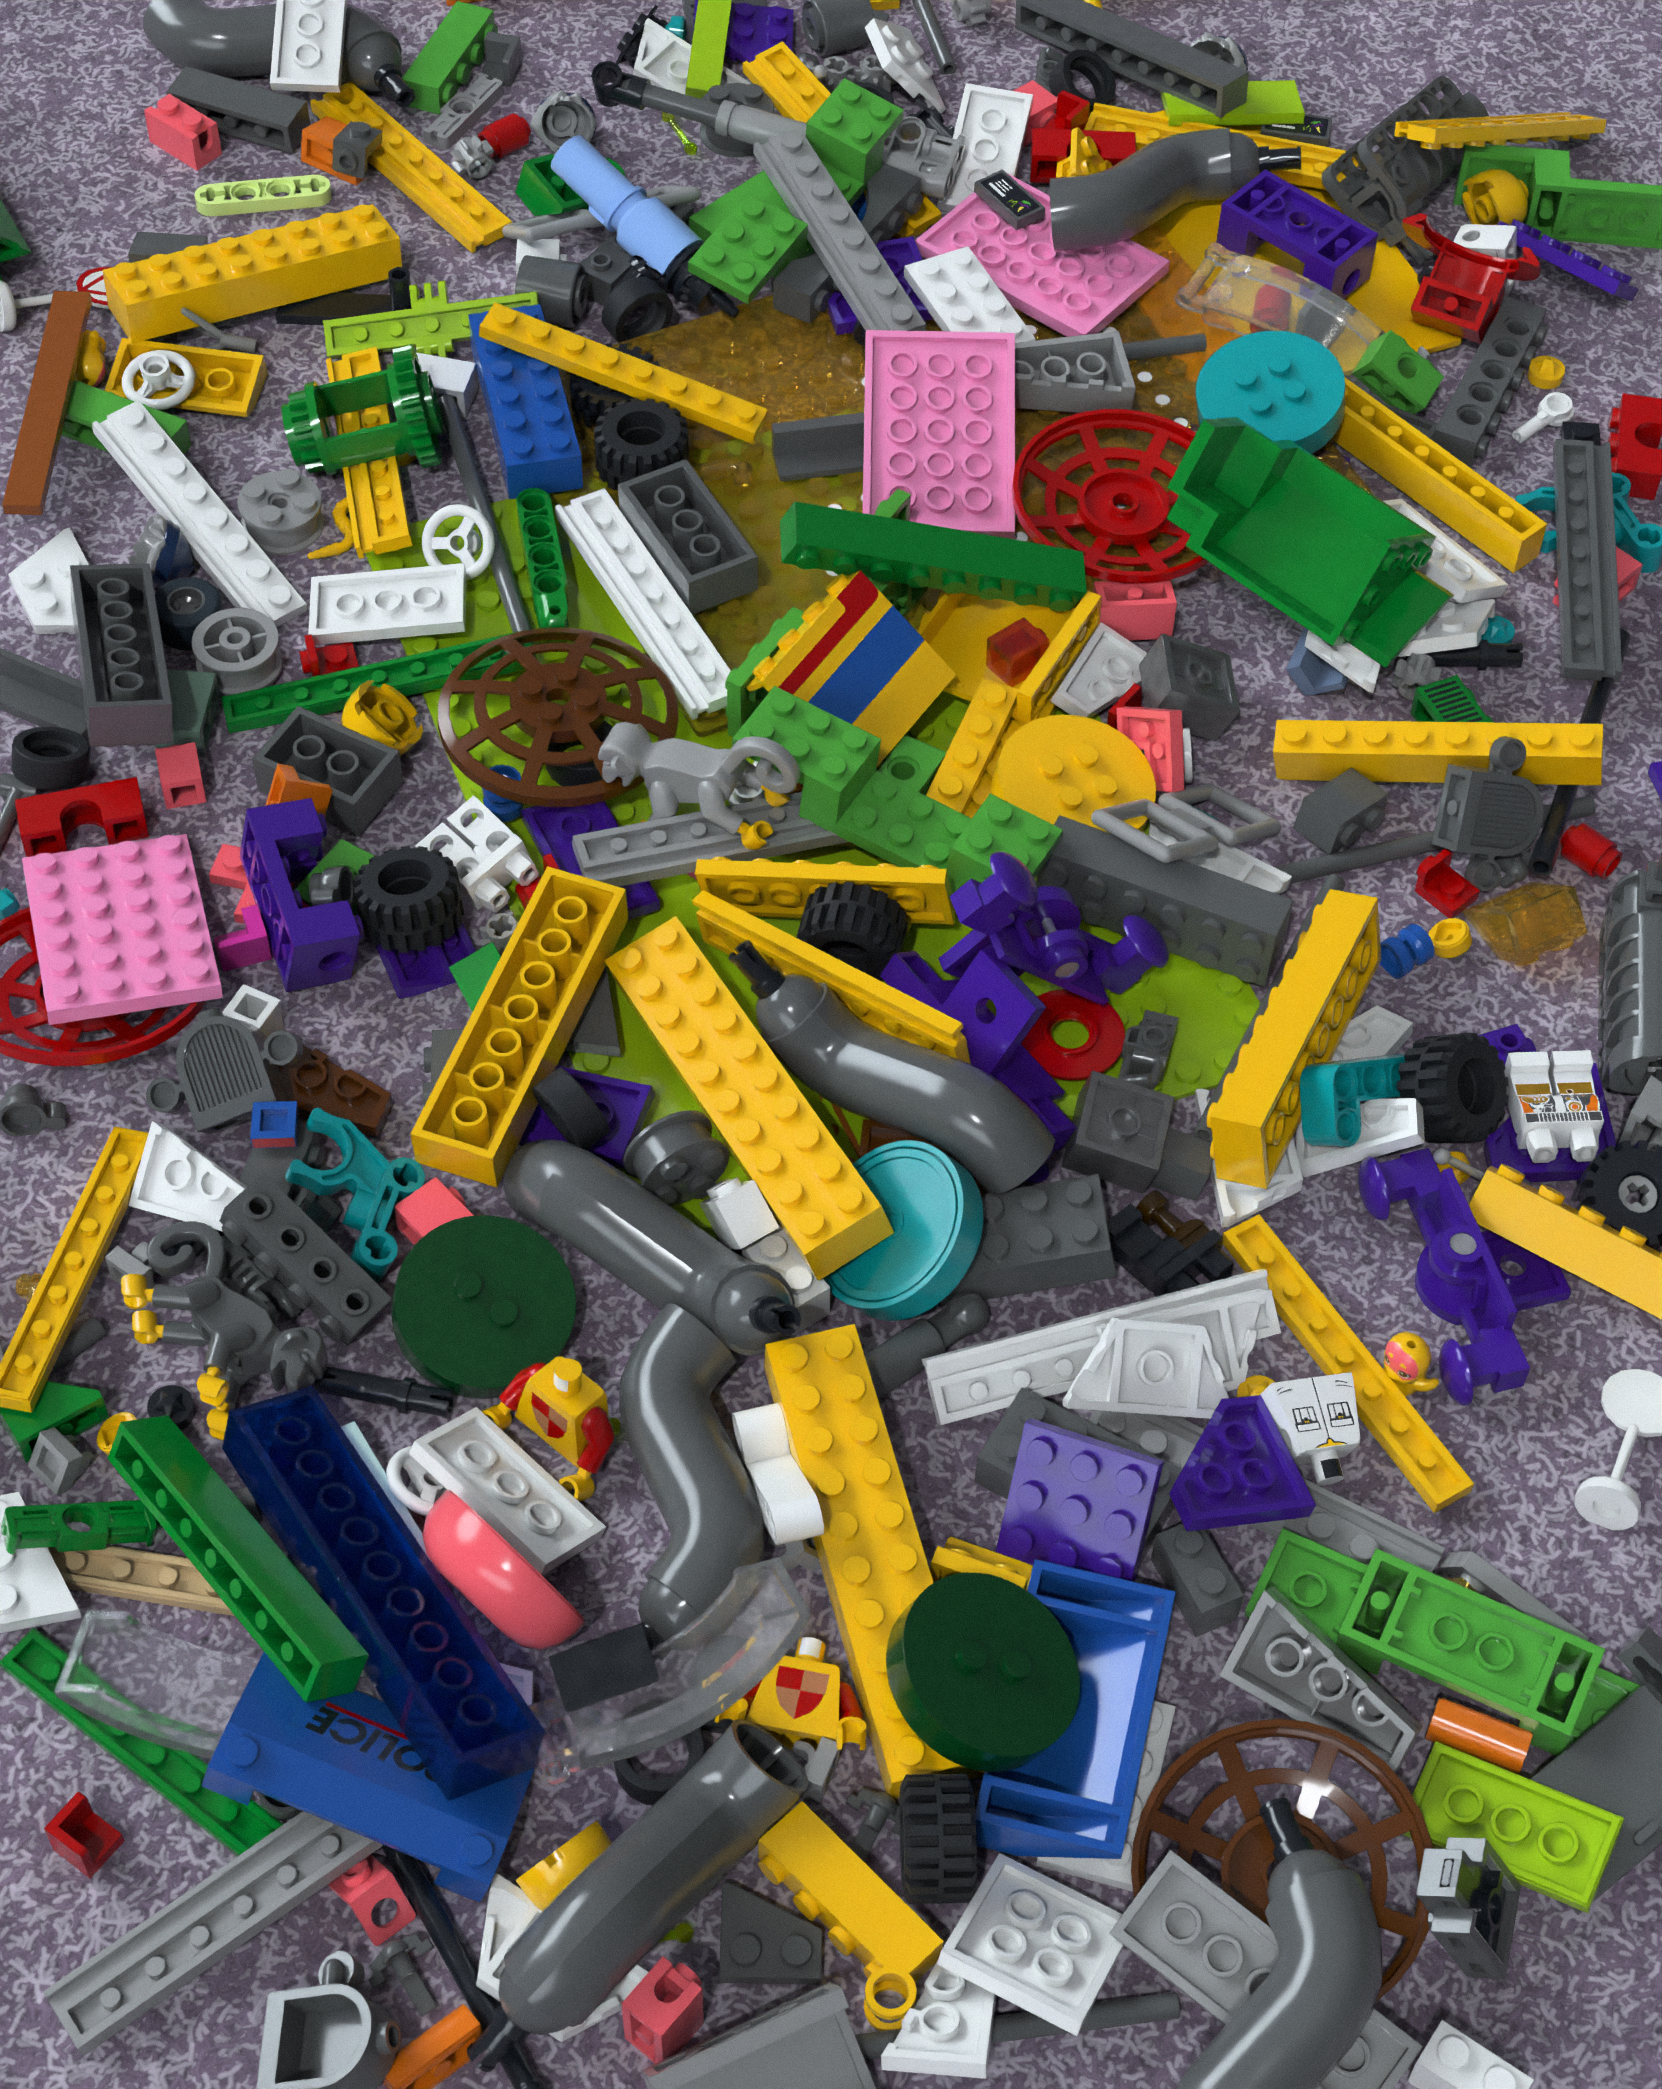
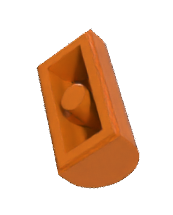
[1424,1698,1533,1775]
[383,2004,483,2089]

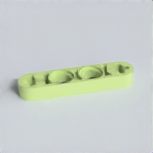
[194,175,332,216]

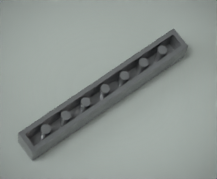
[1015,0,1249,118]

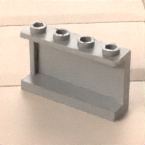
[641,1982,876,2089]

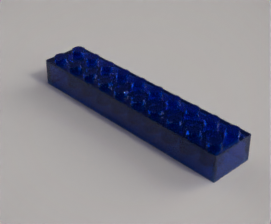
[222,1386,545,1801]

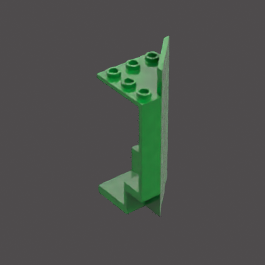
[1167,417,1454,668]

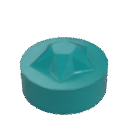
[665,15,686,41]
[1481,615,1515,644]

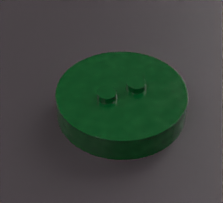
[391,1215,576,1399]
[886,1573,1080,1772]

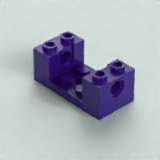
[1216,169,1378,301]
[240,798,364,992]

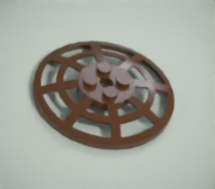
[438,627,679,807]
[1131,1719,1433,2002]

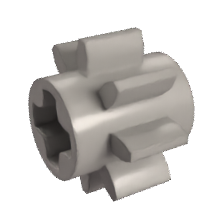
[951,0,991,26]
[854,55,896,93]
[814,56,855,93]
[451,134,495,179]
[1392,653,1443,701]
[479,911,519,955]

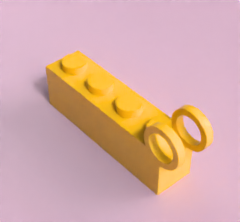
[758,1801,943,2031]

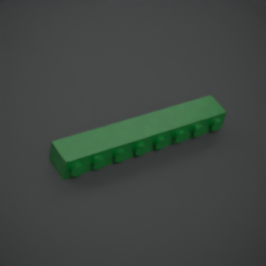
[780,501,1087,611]
[108,1415,369,1703]

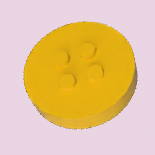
[991,715,1156,834]

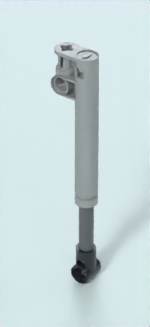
[591,61,966,200]

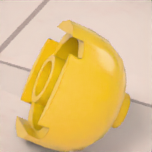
[1462,169,1529,225]
[341,680,423,756]
[515,1820,612,1911]

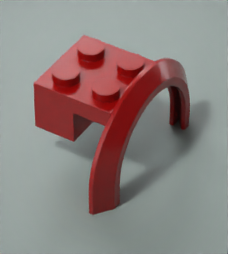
[1402,213,1541,344]

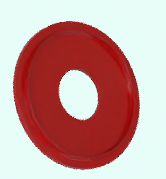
[1021,989,1125,1080]

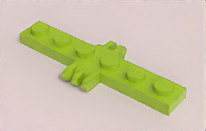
[323,280,539,359]

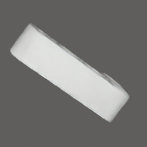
[732,1403,824,1546]

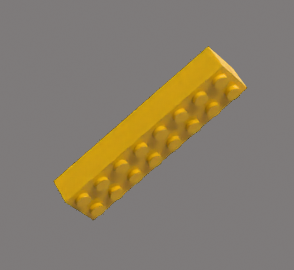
[102,204,402,343]
[410,866,628,1188]
[1207,889,1381,1189]

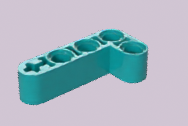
[1300,1054,1405,1147]

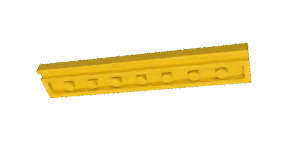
[742,41,942,239]
[310,81,512,253]
[1084,103,1359,190]
[1394,112,1607,150]
[326,347,413,559]
[692,890,971,1064]

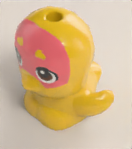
[74,330,106,387]
[1383,1331,1439,1397]

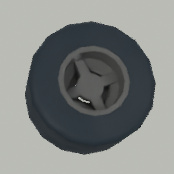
[155,577,223,650]

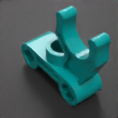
[1515,472,1662,573]
[285,1108,425,1283]

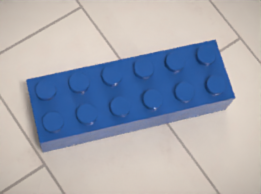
[468,304,583,499]

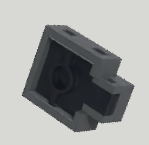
[1416,1837,1521,1979]

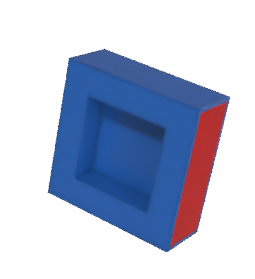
[250,1101,299,1148]

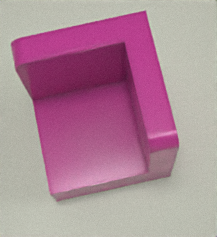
[214,904,272,972]

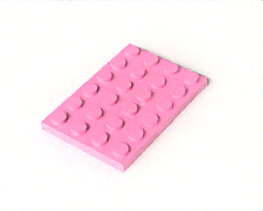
[915,173,1170,337]
[863,330,1015,539]
[22,834,223,1025]

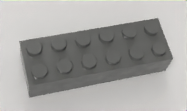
[70,563,172,747]
[1036,815,1293,987]

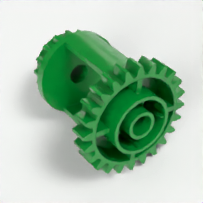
[281,344,444,476]

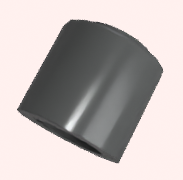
[802,0,874,58]
[515,255,588,328]

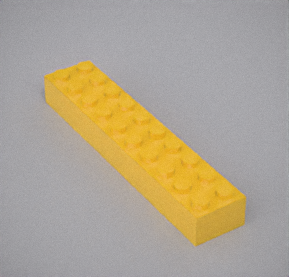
[604,916,894,1281]
[764,1324,984,1799]

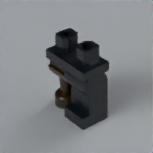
[1108,1190,1234,1297]

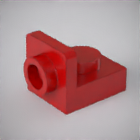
[299,634,359,677]
[1414,848,1480,918]

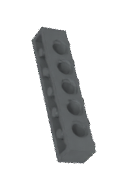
[1433,296,1549,468]

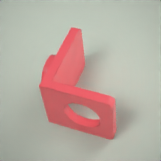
[328,1854,416,1946]

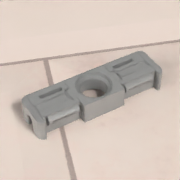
[422,73,503,150]

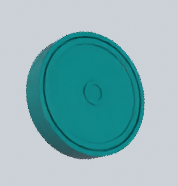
[1196,331,1345,454]
[823,1140,983,1321]

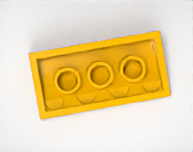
[105,338,268,417]

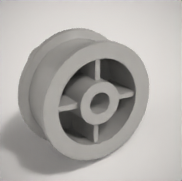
[237,469,324,555]
[192,608,283,696]

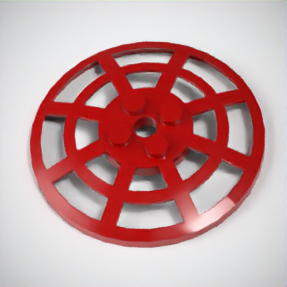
[1011,409,1209,583]
[0,907,206,1066]

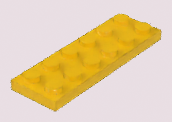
[695,857,956,925]

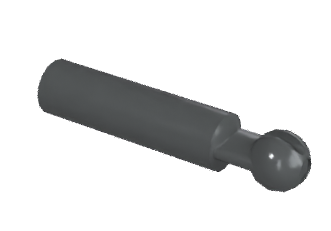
[864,1292,989,1400]

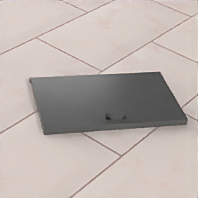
[1530,1685,1662,1915]

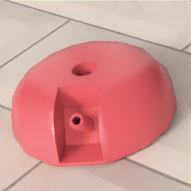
[422,1490,586,1650]

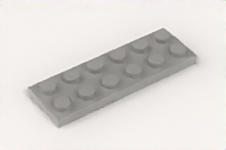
[1109,1850,1423,2089]

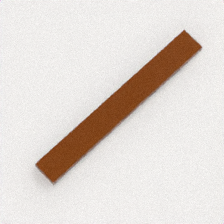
[2,291,92,515]

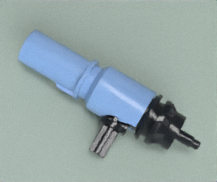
[551,135,739,318]

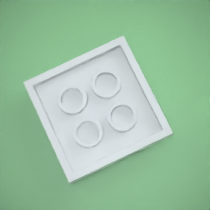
[937,1853,1124,2036]

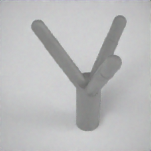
[181,307,257,354]

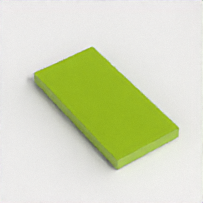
[1160,80,1305,126]
[1402,1741,1624,1913]

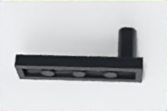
[275,267,422,325]

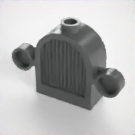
[1432,736,1544,891]
[146,1008,303,1134]
[256,1951,401,2089]

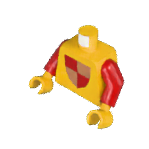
[482,1356,614,1502]
[714,1637,867,1751]

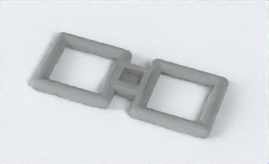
[502,185,701,242]
[1091,783,1281,863]

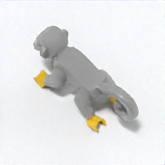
[598,722,801,850]

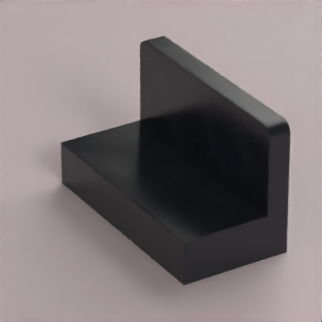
[549,1623,659,1713]

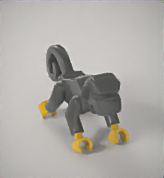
[121,1221,328,1442]

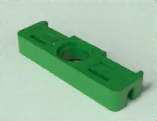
[1,1500,157,1555]

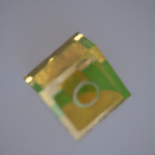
[1463,882,1588,966]

